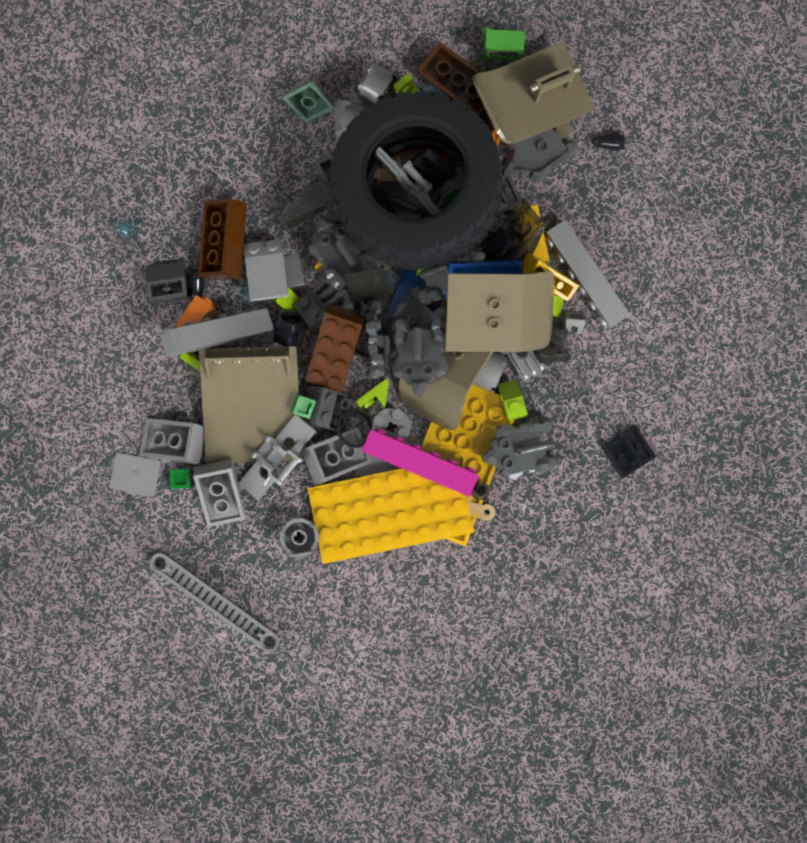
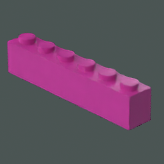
[362,428,479,497]

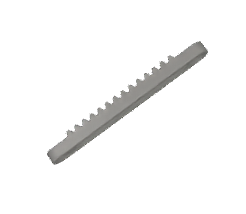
[150,553,280,651]

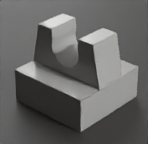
[565,311,586,334]

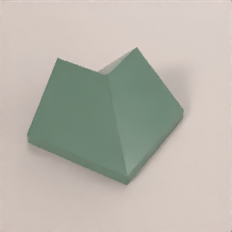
[282,80,335,123]

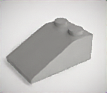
[244,239,289,302]
[139,418,204,465]
[301,427,372,486]
[193,459,245,527]

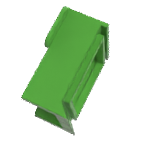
[482,27,527,62]

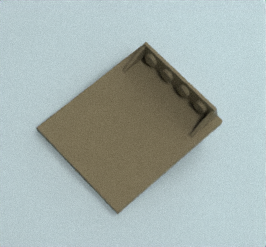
[199,346,302,464]

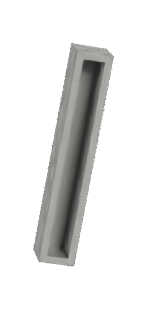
[545,220,630,329]
[160,307,274,357]

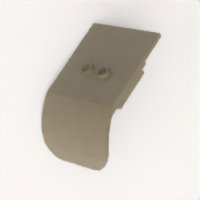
[472,41,596,144]
[445,271,555,352]
[399,297,493,430]

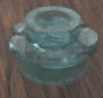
[118,220,134,239]

